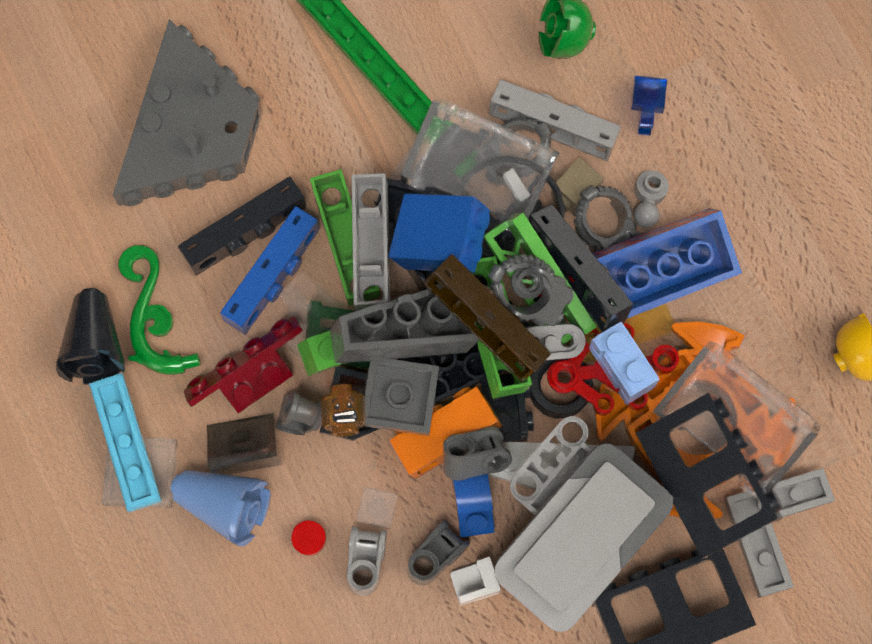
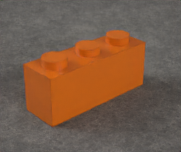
[389,386,503,479]

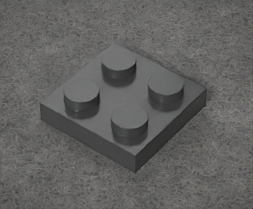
[360,359,439,436]

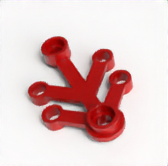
[547,323,679,416]

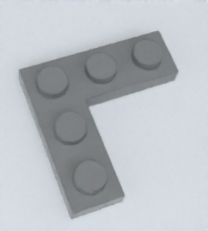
[724,468,835,598]

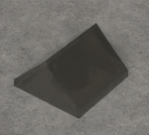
[207,413,282,475]

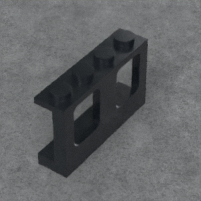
[636,392,784,558]
[592,549,756,644]

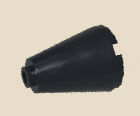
[56,288,125,385]

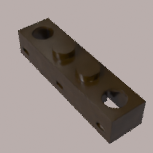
[423,254,551,382]

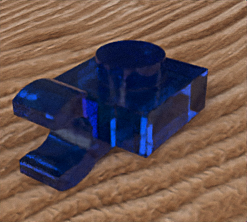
[631,75,667,136]

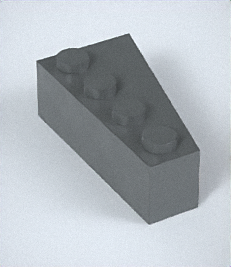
[330,284,479,364]

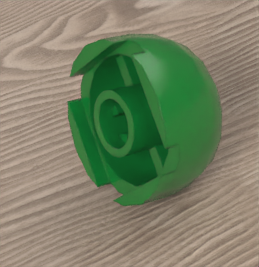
[538,0,596,59]

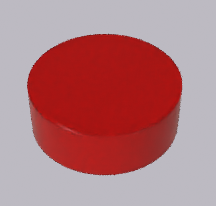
[291,520,326,556]

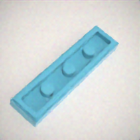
[89,373,162,513]

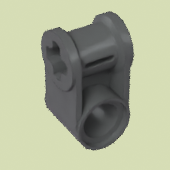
[275,392,326,436]
[443,427,512,481]
[407,520,470,586]

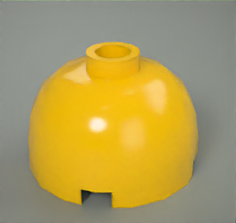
[833,312,872,381]

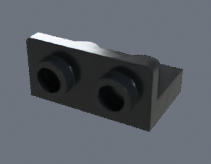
[481,374,534,442]

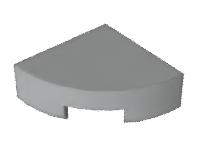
[495,165,530,202]

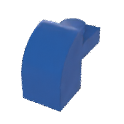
[452,474,495,537]

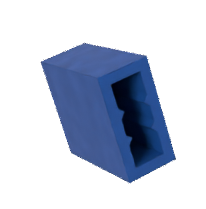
[388,194,490,274]

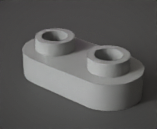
[525,323,585,360]

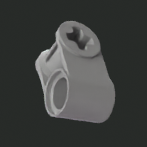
[347,526,387,596]

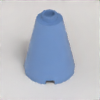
[170,470,271,546]

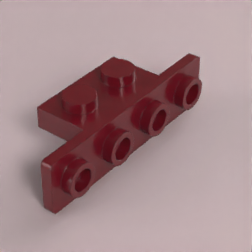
[184,316,303,413]

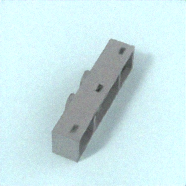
[489,79,621,161]
[352,173,391,311]

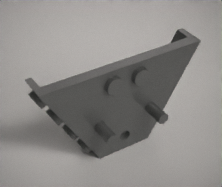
[113,19,262,207]

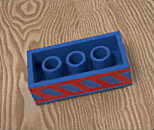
[592,208,742,318]

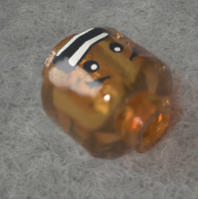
[320,384,366,437]

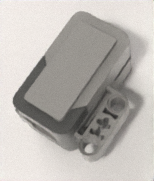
[494,416,674,632]

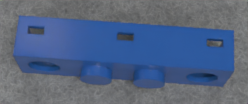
[220,206,320,335]

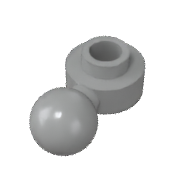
[633,170,669,228]

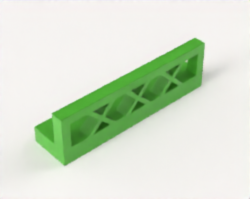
[483,213,597,345]

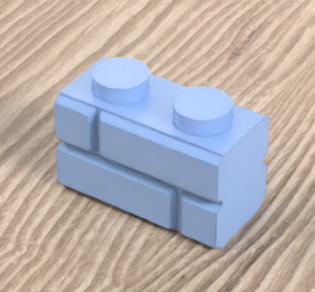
[589,322,660,405]

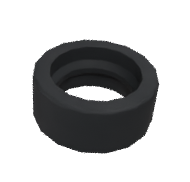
[530,359,593,419]

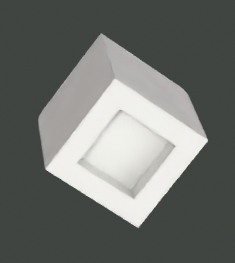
[450,557,501,606]

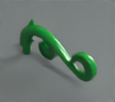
[118,245,201,375]

